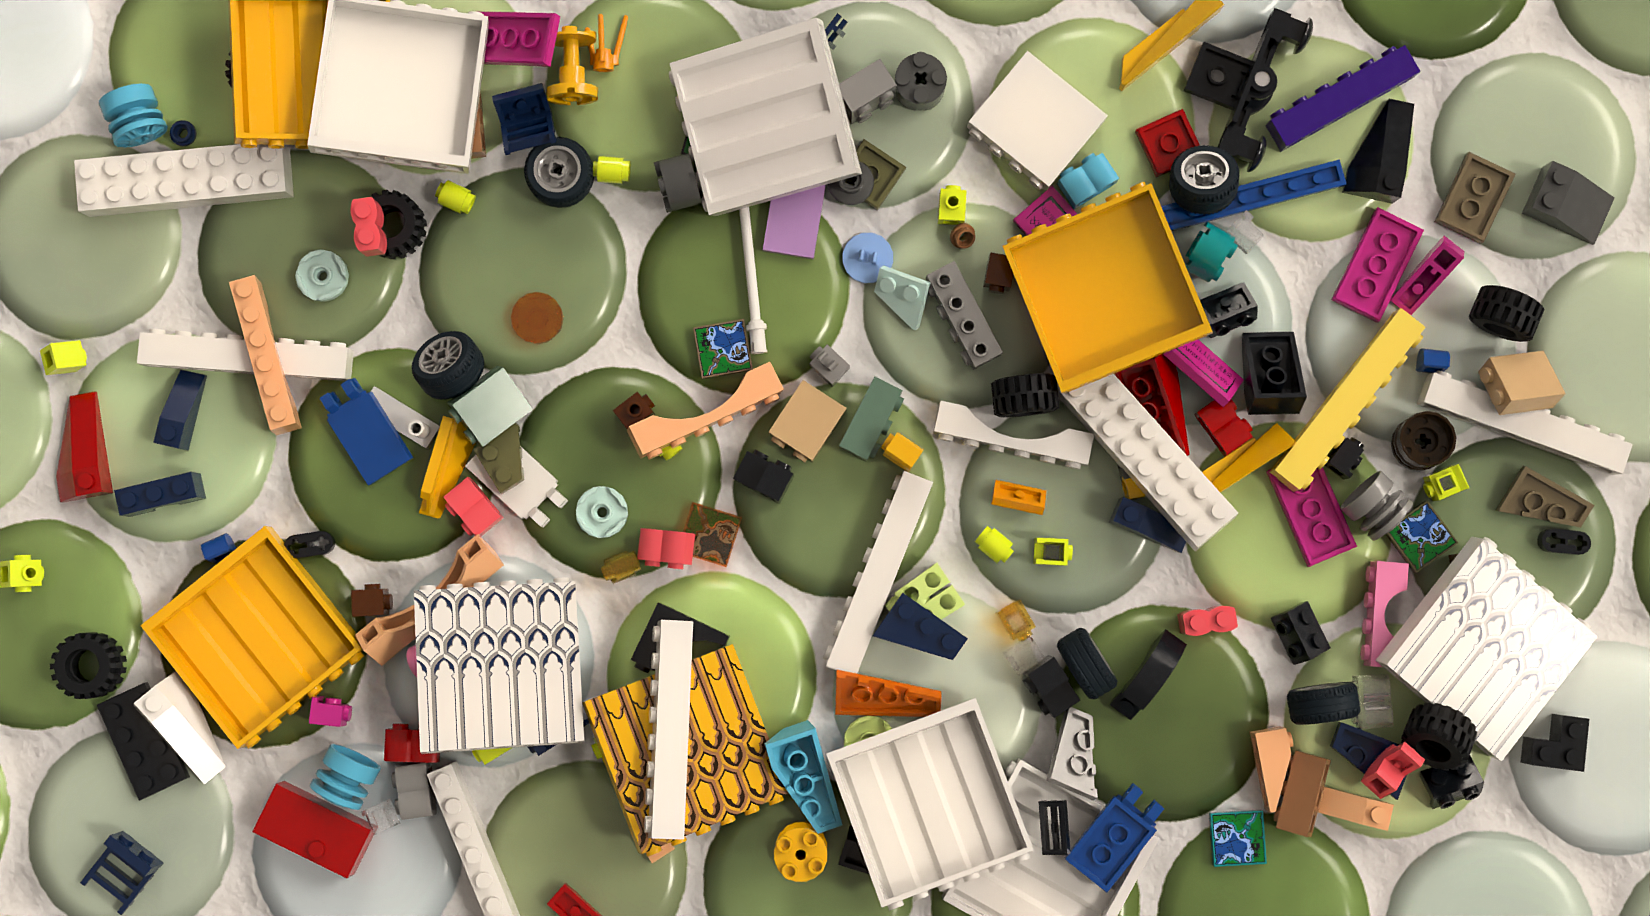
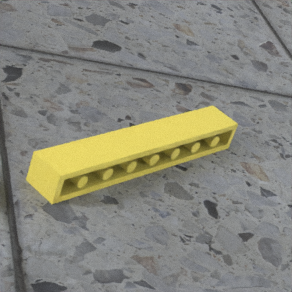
[1269,308,1426,492]

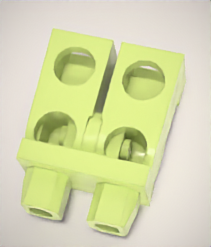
[885,562,965,620]

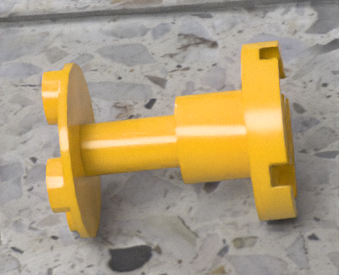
[546,26,598,105]
[774,821,827,882]

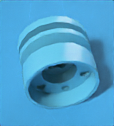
[99,83,168,148]
[309,744,381,810]

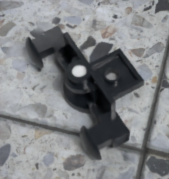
[1184,8,1313,172]

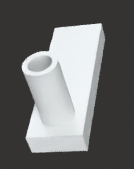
[371,386,440,449]

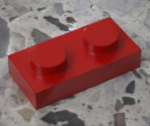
[547,883,602,916]

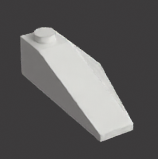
[134,671,226,785]

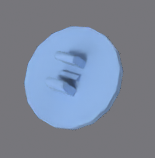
[843,233,893,283]

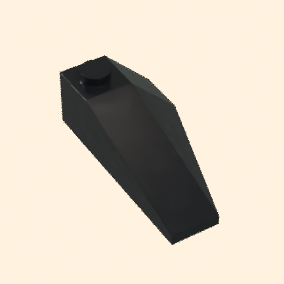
[1342,98,1414,204]

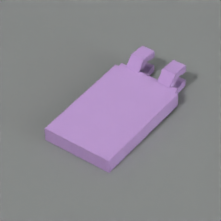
[763,185,826,259]

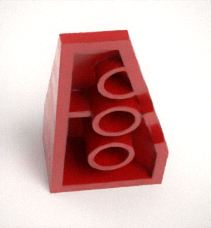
[1114,354,1190,456]
[56,391,113,503]

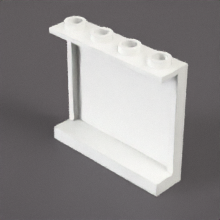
[967,51,1108,191]

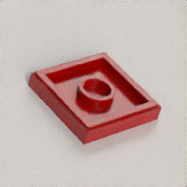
[1135,109,1200,178]

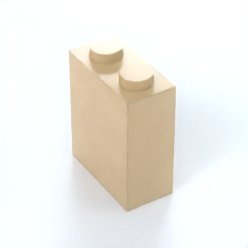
[1478,351,1566,415]
[769,380,847,463]

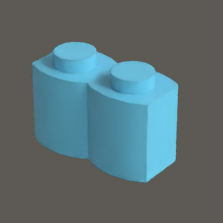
[1057,153,1119,209]

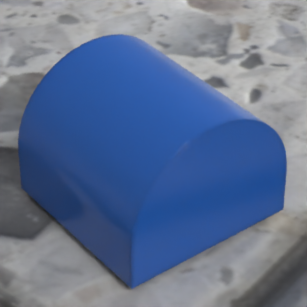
[1416,348,1450,373]
[201,533,236,564]

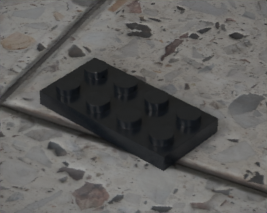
[97,682,190,801]

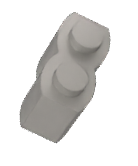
[391,763,437,820]

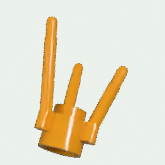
[585,14,628,72]

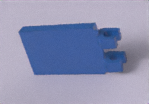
[320,378,414,486]
[1064,783,1164,892]

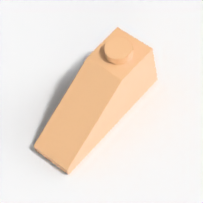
[1250,726,1293,813]
[1318,786,1394,831]

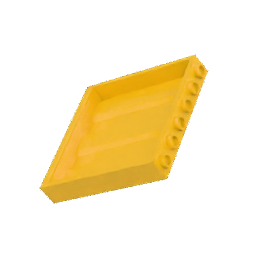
[228,0,390,149]
[140,526,364,749]

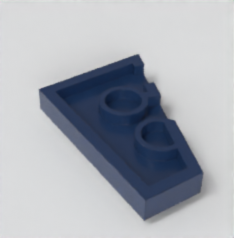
[873,593,968,660]
[1330,722,1407,800]

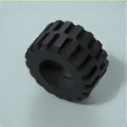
[372,190,427,259]
[1469,285,1545,342]
[991,373,1060,417]
[50,632,127,699]
[1401,703,1477,770]

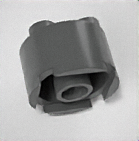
[894,52,947,111]
[654,154,702,213]

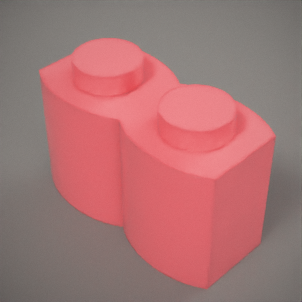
[351,197,387,257]
[444,477,504,537]
[637,528,695,569]
[1177,606,1238,636]

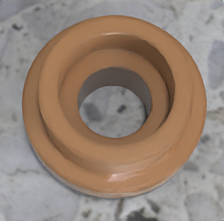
[950,223,975,248]

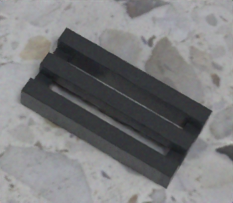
[1038,800,1071,855]

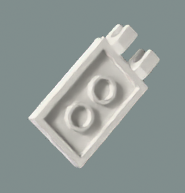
[465,446,568,528]

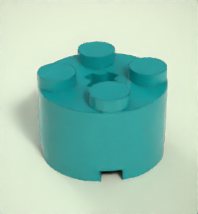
[1185,222,1238,282]

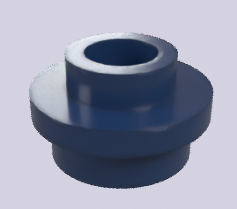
[170,120,197,146]

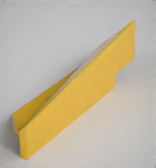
[1119,0,1225,91]
[419,416,476,519]
[1202,423,1296,492]

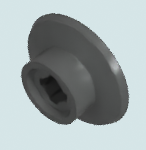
[828,161,874,205]

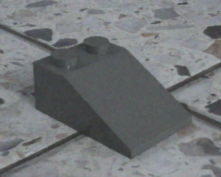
[1522,161,1615,245]

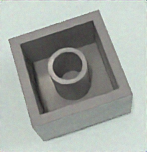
[839,59,897,124]

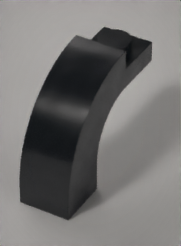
[1110,629,1187,720]

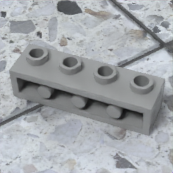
[926,261,1003,370]

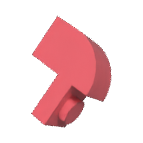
[1361,742,1425,799]

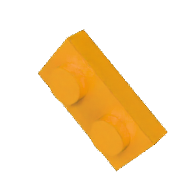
[991,480,1047,515]

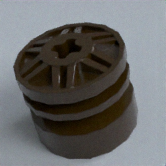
[1391,411,1457,471]

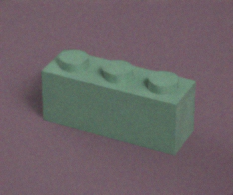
[839,377,904,462]

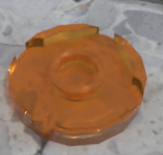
[511,292,564,344]

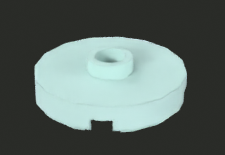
[295,250,349,302]
[576,486,628,538]

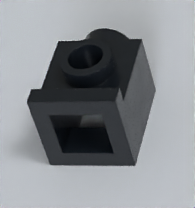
[1324,437,1364,480]

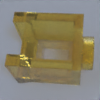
[995,600,1036,642]

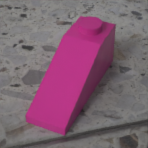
[1390,235,1465,315]

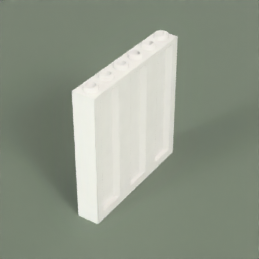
[669,18,862,216]
[826,698,1034,911]
[942,758,1160,916]

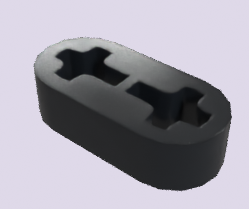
[1537,529,1591,555]
[284,531,335,558]

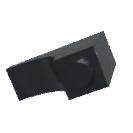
[631,602,730,673]

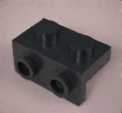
[1271,601,1331,665]
[1420,756,1484,809]

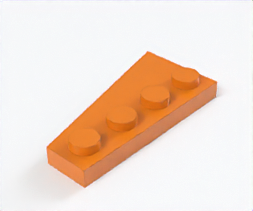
[835,670,942,717]

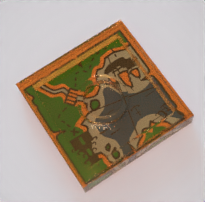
[683,502,742,567]

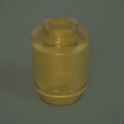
[601,551,642,584]

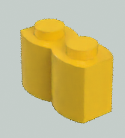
[881,432,924,472]

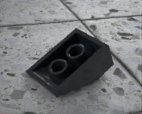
[1242,332,1307,415]

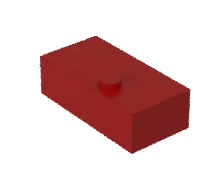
[252,781,378,878]

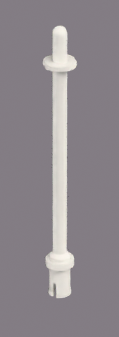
[739,207,767,354]

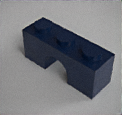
[114,472,206,517]

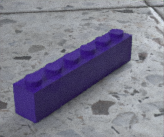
[1265,45,1421,152]

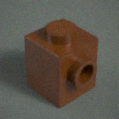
[983,252,1013,294]
[613,391,655,429]
[351,584,393,617]

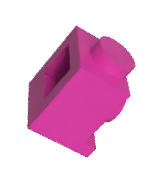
[309,696,352,727]

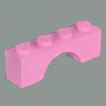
[1360,561,1409,667]

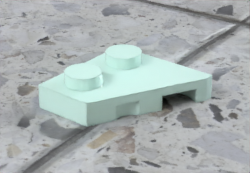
[874,266,931,330]

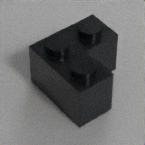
[733,450,794,504]
[1022,655,1081,718]
[1520,714,1590,772]

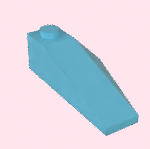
[764,720,842,834]

